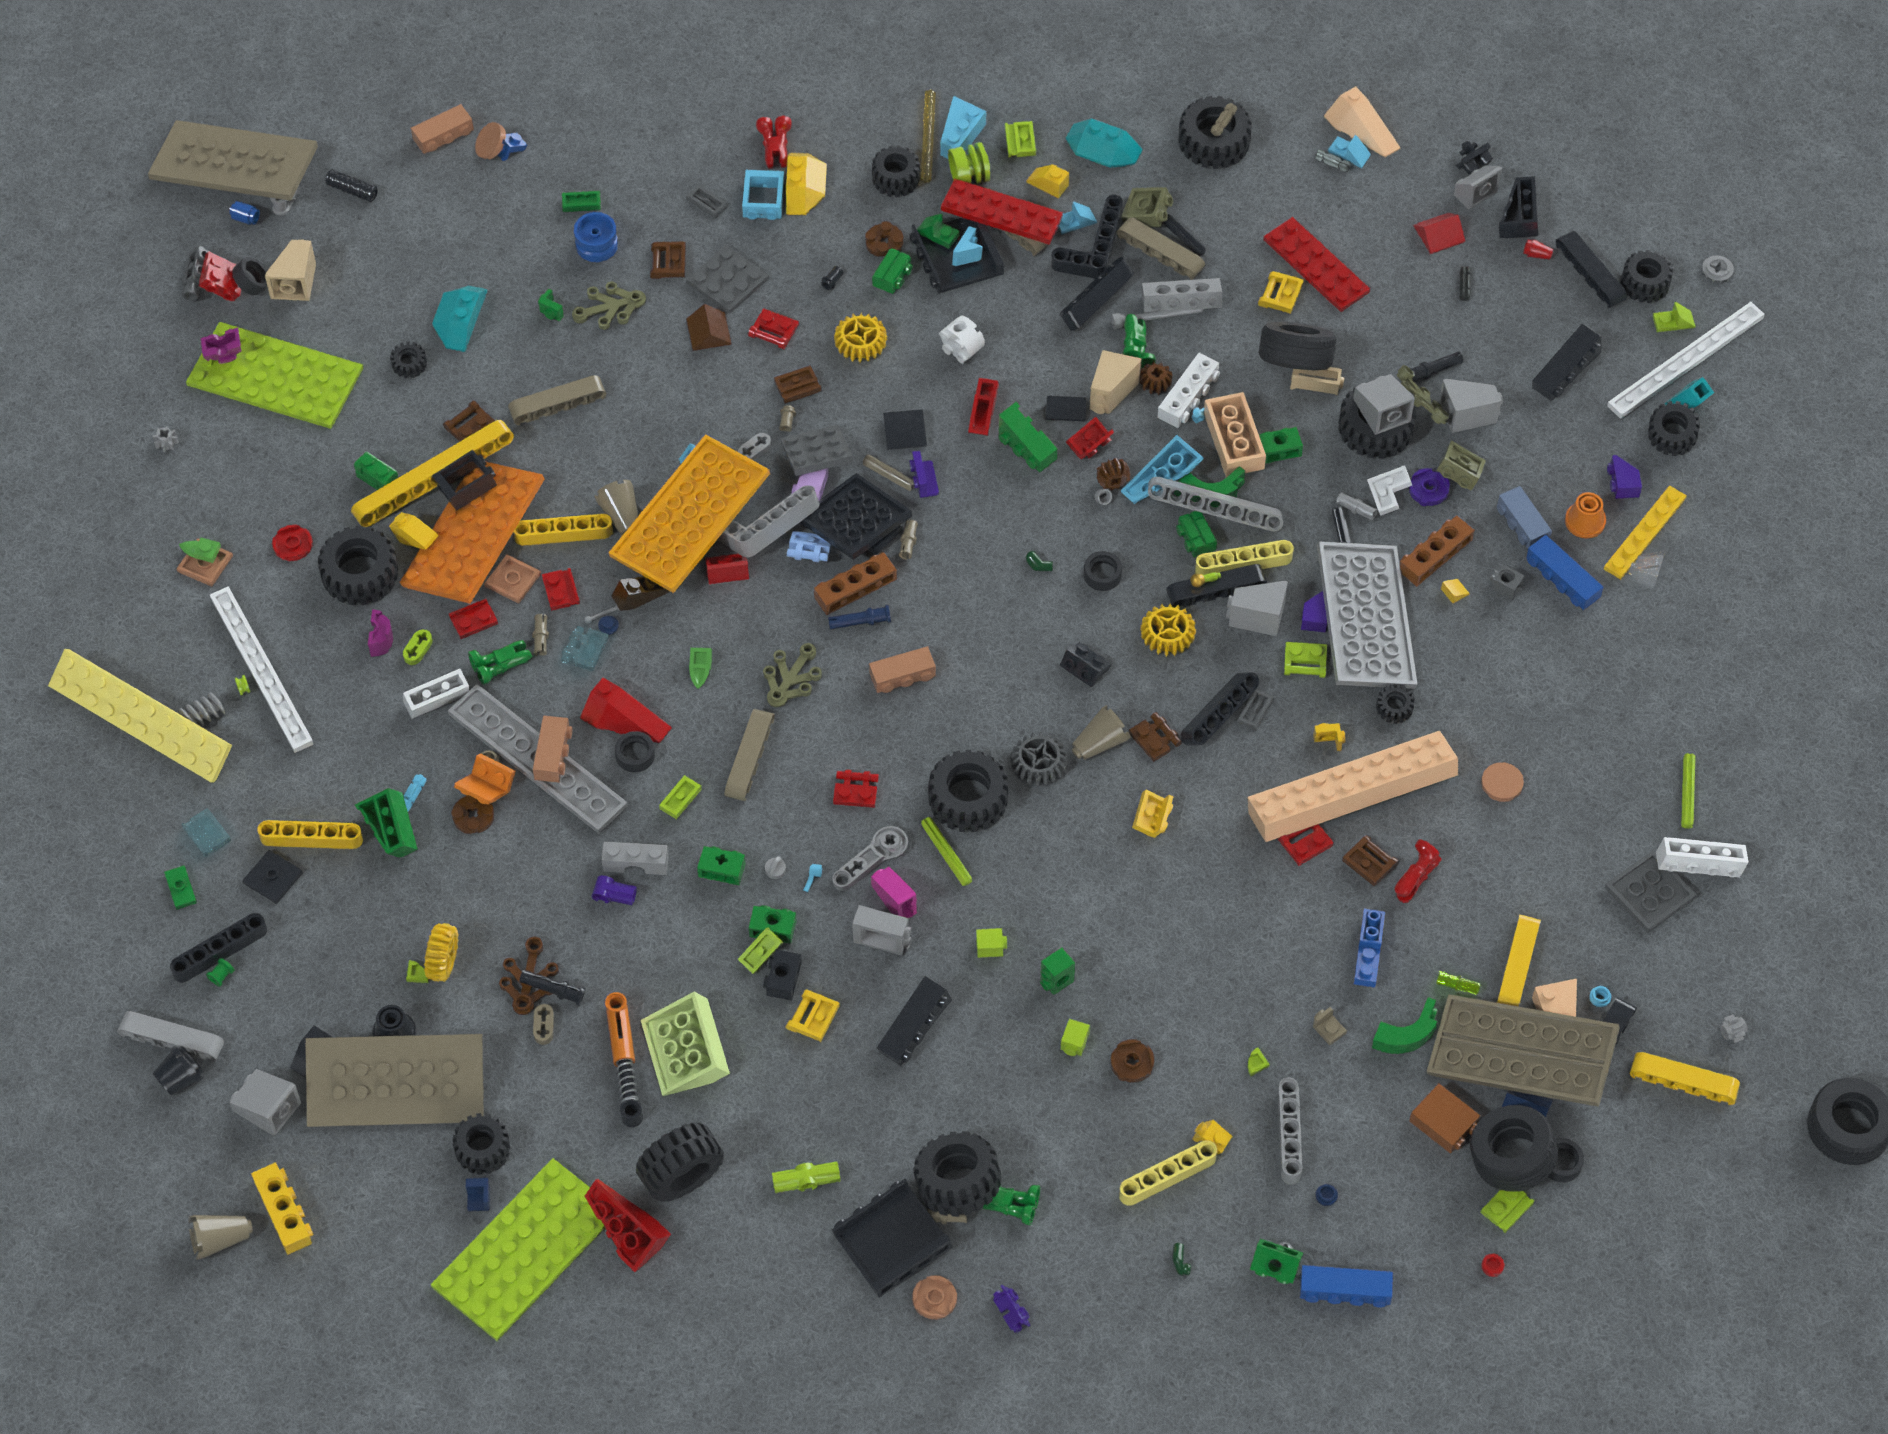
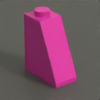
[871,867,917,918]

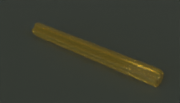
[921,89,936,183]

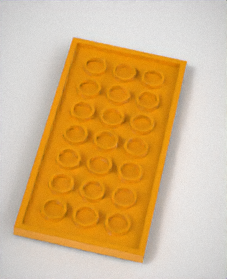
[608,434,770,593]

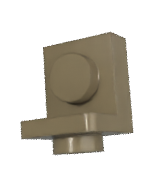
[1313,1007,1347,1045]

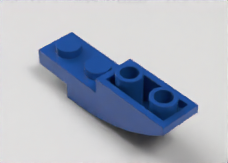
[1354,909,1385,988]

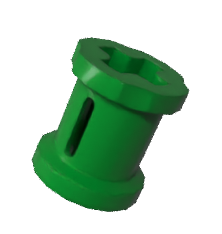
[206,958,235,987]

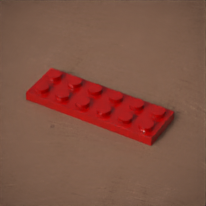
[941,178,1063,245]
[1263,217,1370,312]

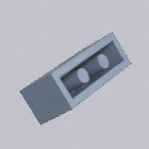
[1497,486,1552,549]

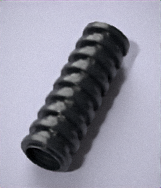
[325,169,378,202]

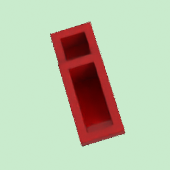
[968,378,999,436]

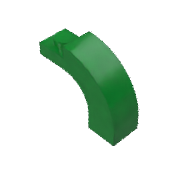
[1174,466,1245,507]
[1372,997,1438,1054]

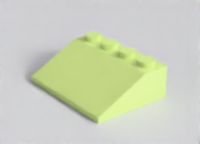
[641,992,730,1096]

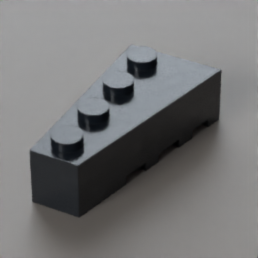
[1532,324,1602,401]
[877,976,952,1066]

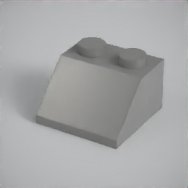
[1454,166,1502,210]

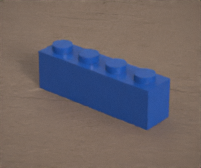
[1526,535,1603,610]
[1300,1265,1393,1307]

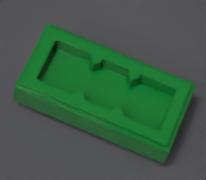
[562,191,601,212]
[164,865,197,910]

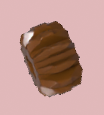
[1139,361,1173,396]
[1096,458,1131,491]

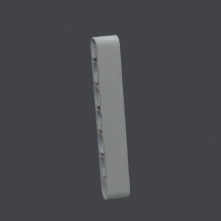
[1148,477,1283,531]

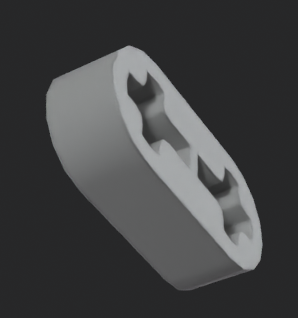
[738,433,771,461]

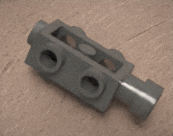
[182,246,209,301]

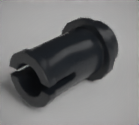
[821,266,844,290]

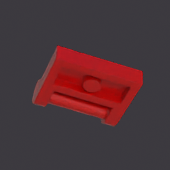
[748,308,799,349]
[1277,824,1334,866]

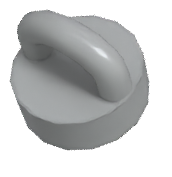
[765,856,786,879]

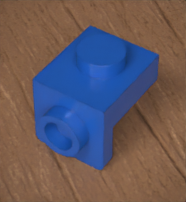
[498,133,527,161]

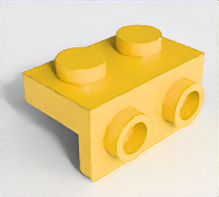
[1132,790,1173,838]

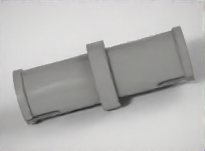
[1336,492,1378,521]

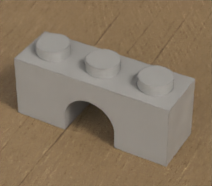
[602,842,669,875]

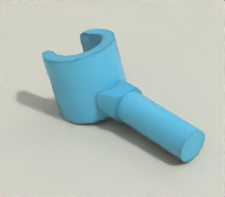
[1191,408,1205,423]
[803,864,822,892]

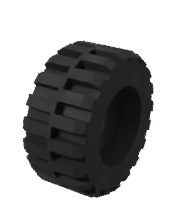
[1178,96,1252,169]
[1338,382,1416,459]
[318,526,399,605]
[928,750,1008,832]
[636,1123,724,1202]
[913,1131,1002,1217]

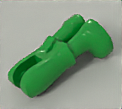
[1122,314,1156,368]
[468,640,532,685]
[983,1185,1040,1226]

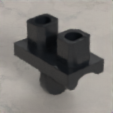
[1456,141,1493,175]

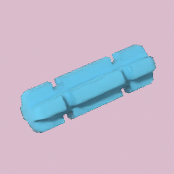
[403,774,427,812]

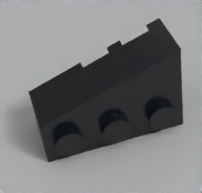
[1499,176,1539,238]

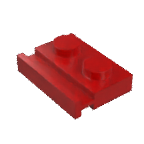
[542,568,580,611]
[449,599,498,639]

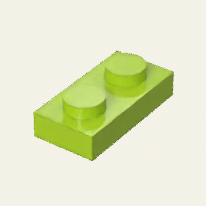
[659,775,702,820]
[738,928,783,974]

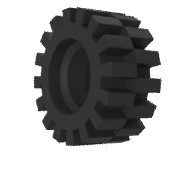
[390,341,427,378]
[1376,684,1415,724]

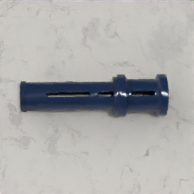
[828,605,891,630]

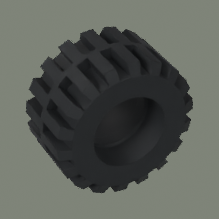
[872,145,920,198]
[1621,250,1673,303]
[1648,401,1700,456]
[452,1113,510,1175]

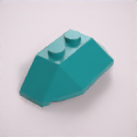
[1066,118,1143,168]
[432,286,488,352]

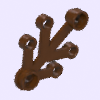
[499,937,559,1015]

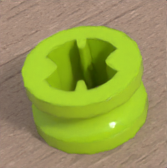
[235,675,250,696]

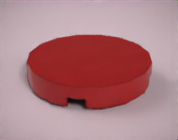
[272,525,313,561]

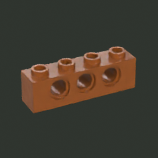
[1400,515,1474,587]
[814,552,897,615]

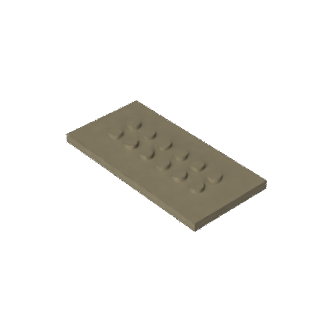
[148,120,318,201]
[1427,994,1620,1107]
[306,1034,484,1127]

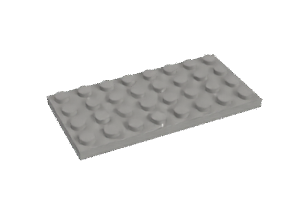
[1317,541,1418,689]

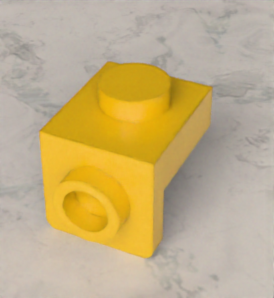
[1313,723,1345,751]
[1193,1120,1232,1154]

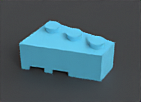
[940,96,986,159]

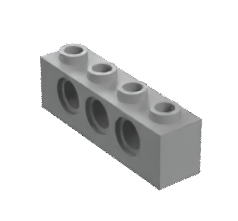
[1142,278,1222,312]

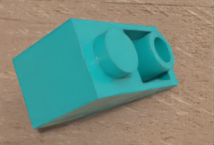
[1665,377,1715,409]

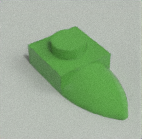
[179,538,221,563]
[689,648,712,689]

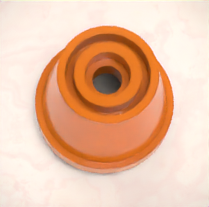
[1565,492,1606,539]

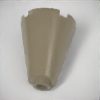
[594,480,638,535]
[1071,705,1131,760]
[188,1215,253,1260]

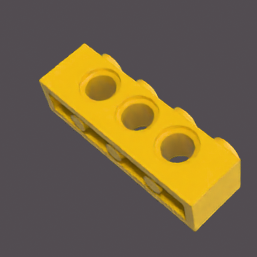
[251,1162,314,1255]

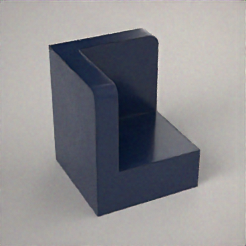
[466,1178,490,1212]

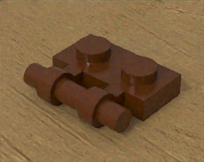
[1129,712,1182,762]

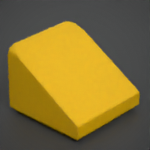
[1441,579,1470,603]

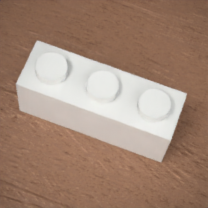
[403,669,469,719]

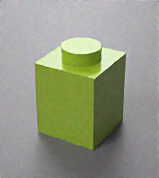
[976,928,1007,958]
[1061,1019,1090,1056]

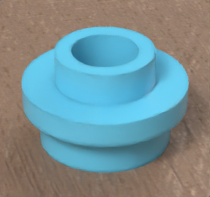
[1589,986,1611,1007]

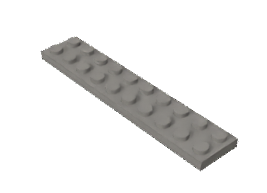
[448,684,628,834]

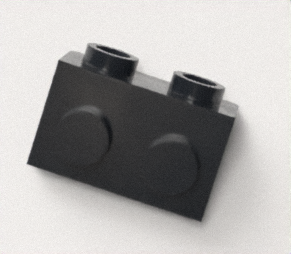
[1060,642,1112,687]

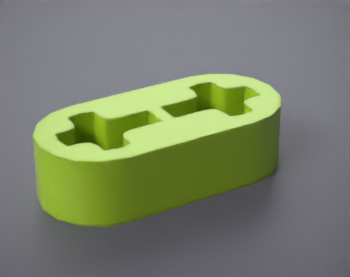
[403,629,433,665]

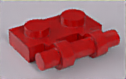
[833,769,879,808]

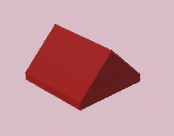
[1413,213,1465,254]
[705,553,749,584]

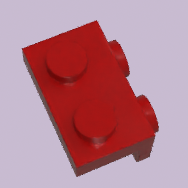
[1066,417,1114,460]

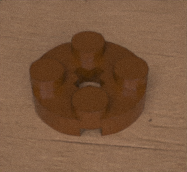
[865,221,904,257]
[451,795,494,834]
[1110,1039,1154,1083]

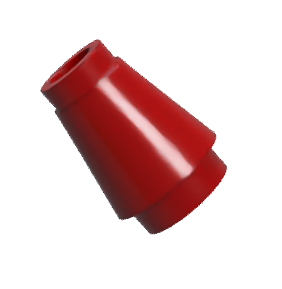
[1523,239,1553,260]

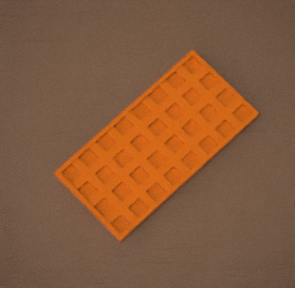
[400,462,545,604]

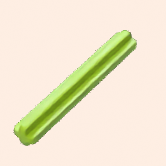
[1681,753,1695,829]
[921,817,972,886]

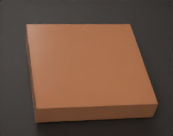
[177,539,233,587]
[484,554,541,604]

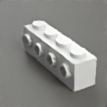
[1158,353,1220,428]
[1656,837,1748,877]

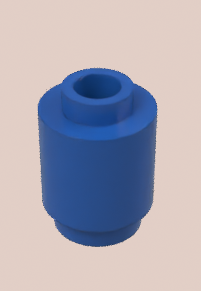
[229,201,260,225]

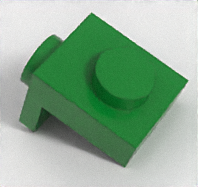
[538,289,564,322]

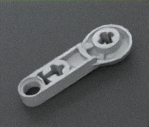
[832,826,908,891]

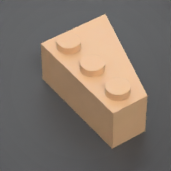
[1532,979,1577,1017]

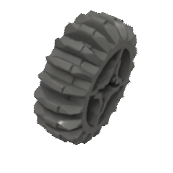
[1011,732,1067,787]

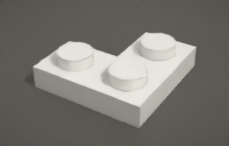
[1367,465,1412,516]

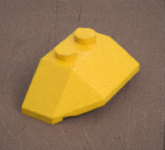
[786,153,827,215]

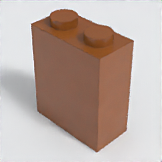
[1409,1083,1480,1154]

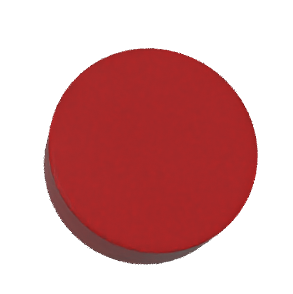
[1481,1254,1504,1277]

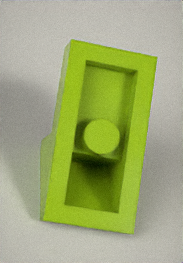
[1652,302,1695,332]

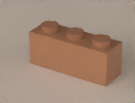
[411,104,474,154]
[869,646,936,693]
[533,716,573,783]

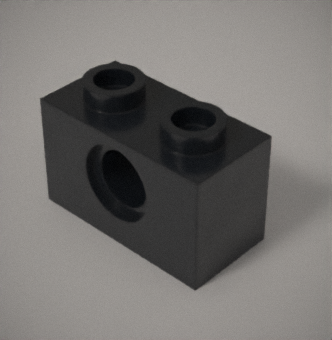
[763,949,802,1001]

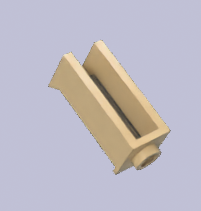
[1290,367,1344,395]

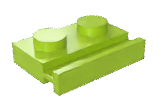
[1005,121,1036,158]
[1480,1190,1535,1233]

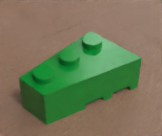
[998,402,1057,472]
[355,788,418,858]

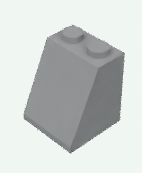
[1353,374,1415,435]
[1439,379,1503,433]
[1226,581,1288,636]
[229,1069,301,1137]

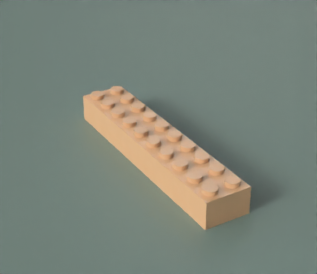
[1248,731,1458,842]

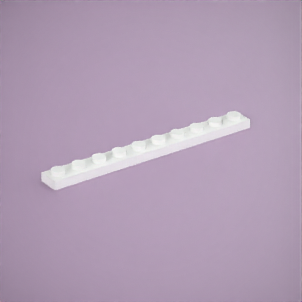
[1607,302,1765,419]
[210,587,314,753]

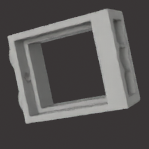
[852,905,912,956]

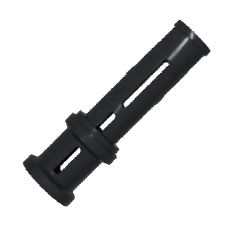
[1409,351,1464,383]
[519,969,586,1006]

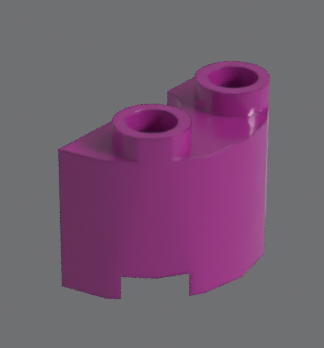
[201,328,242,364]
[368,609,393,657]

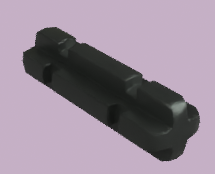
[1315,149,1351,172]
[1460,266,1471,301]

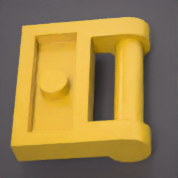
[1258,271,1303,314]
[786,990,840,1042]

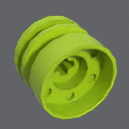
[948,142,990,184]

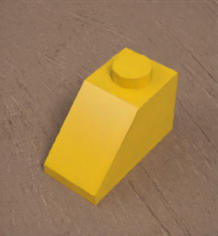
[1026,164,1069,199]
[389,512,438,550]

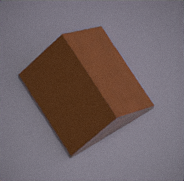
[686,304,731,351]

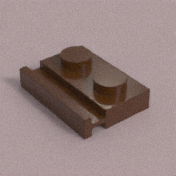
[774,365,821,404]

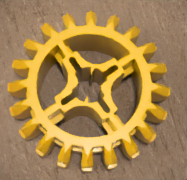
[834,313,887,362]
[1140,604,1196,656]
[424,923,459,982]

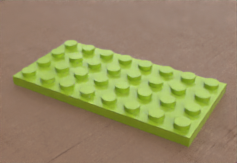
[186,322,363,429]
[430,1158,605,1341]

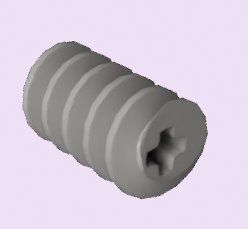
[178,692,225,726]

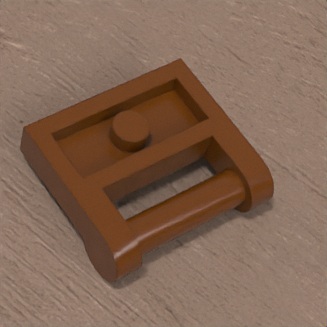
[650,242,686,279]
[443,400,495,441]
[1342,835,1399,887]

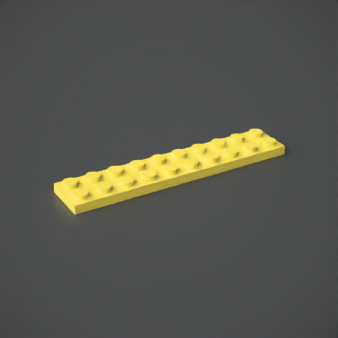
[48,649,232,783]

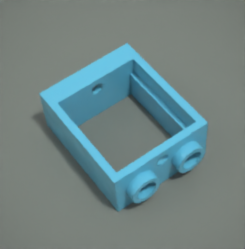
[742,170,785,220]

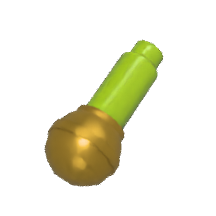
[1190,572,1221,587]

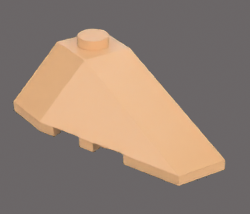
[1324,87,1400,157]

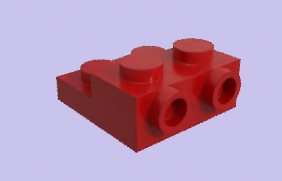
[198,251,241,301]

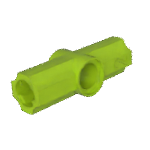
[772,1162,841,1193]

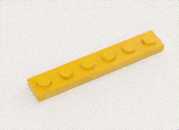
[1604,485,1687,580]

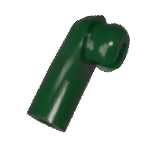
[1026,551,1053,571]
[1172,1243,1191,1276]

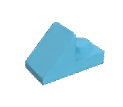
[1328,135,1371,168]
[1058,202,1097,234]
[952,226,982,266]

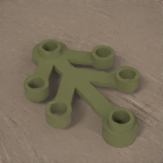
[572,281,646,330]
[1397,365,1450,424]
[763,643,822,707]

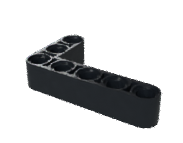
[1051,194,1123,279]

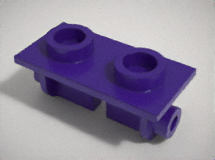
[993,1285,1031,1333]

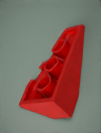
[580,678,672,743]
[585,1179,671,1272]

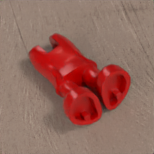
[756,116,792,169]
[1394,839,1442,903]

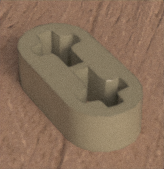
[533,1004,554,1045]

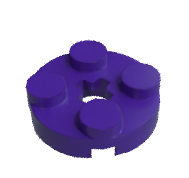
[1409,468,1450,506]

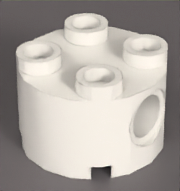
[939,316,985,364]

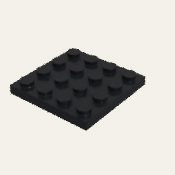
[800,473,912,560]

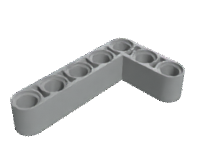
[717,485,820,557]

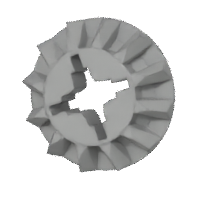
[1702,255,1734,283]

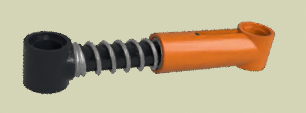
[605,992,643,1127]

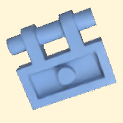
[787,531,832,562]

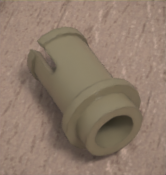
[779,405,796,432]

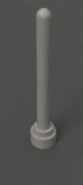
[1111,309,1204,330]

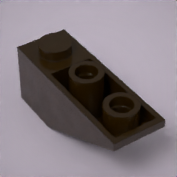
[611,576,679,611]

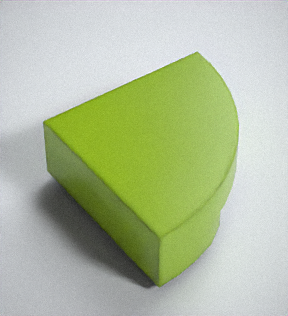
[406,960,428,983]
[1247,1047,1270,1076]

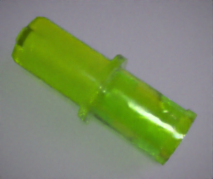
[1437,971,1481,994]

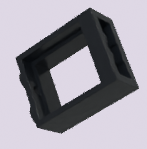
[432,450,497,511]

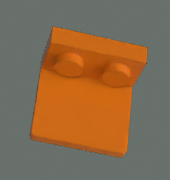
[454,753,516,804]

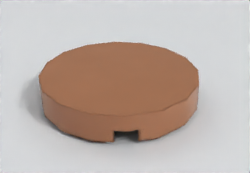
[475,122,506,160]
[1481,762,1524,802]
[912,1275,957,1320]

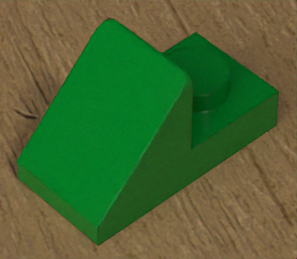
[917,214,959,249]

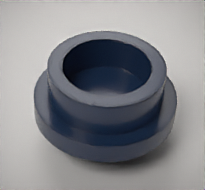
[598,616,619,635]
[1315,1184,1338,1206]

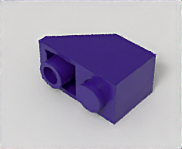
[1607,455,1642,499]
[1301,591,1328,632]

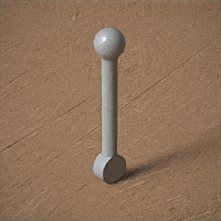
[584,605,619,624]

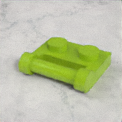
[1284,642,1327,678]

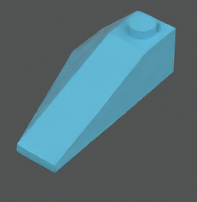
[1120,435,1204,504]

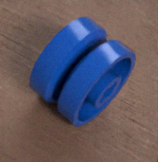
[574,212,618,262]

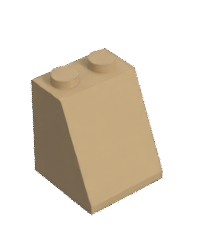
[265,240,316,301]
[1090,350,1141,414]

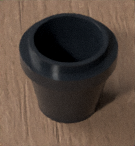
[372,1005,417,1037]
[153,1045,204,1095]

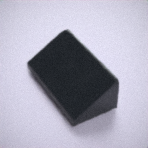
[1046,396,1086,422]

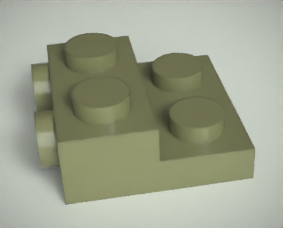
[1121,187,1173,227]
[1437,440,1486,490]

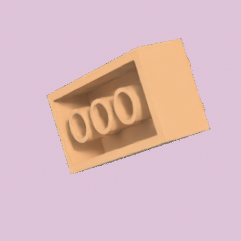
[1204,392,1266,477]

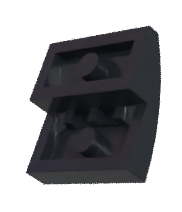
[883,409,927,450]

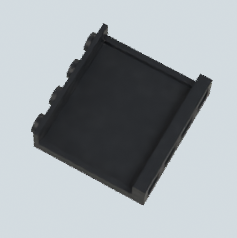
[909,218,1004,294]
[832,1179,953,1298]

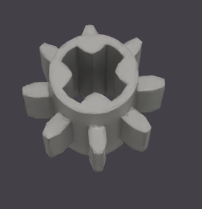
[152,426,179,452]
[1720,1014,1748,1043]

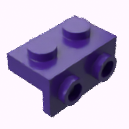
[909,451,939,498]

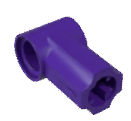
[591,875,637,905]

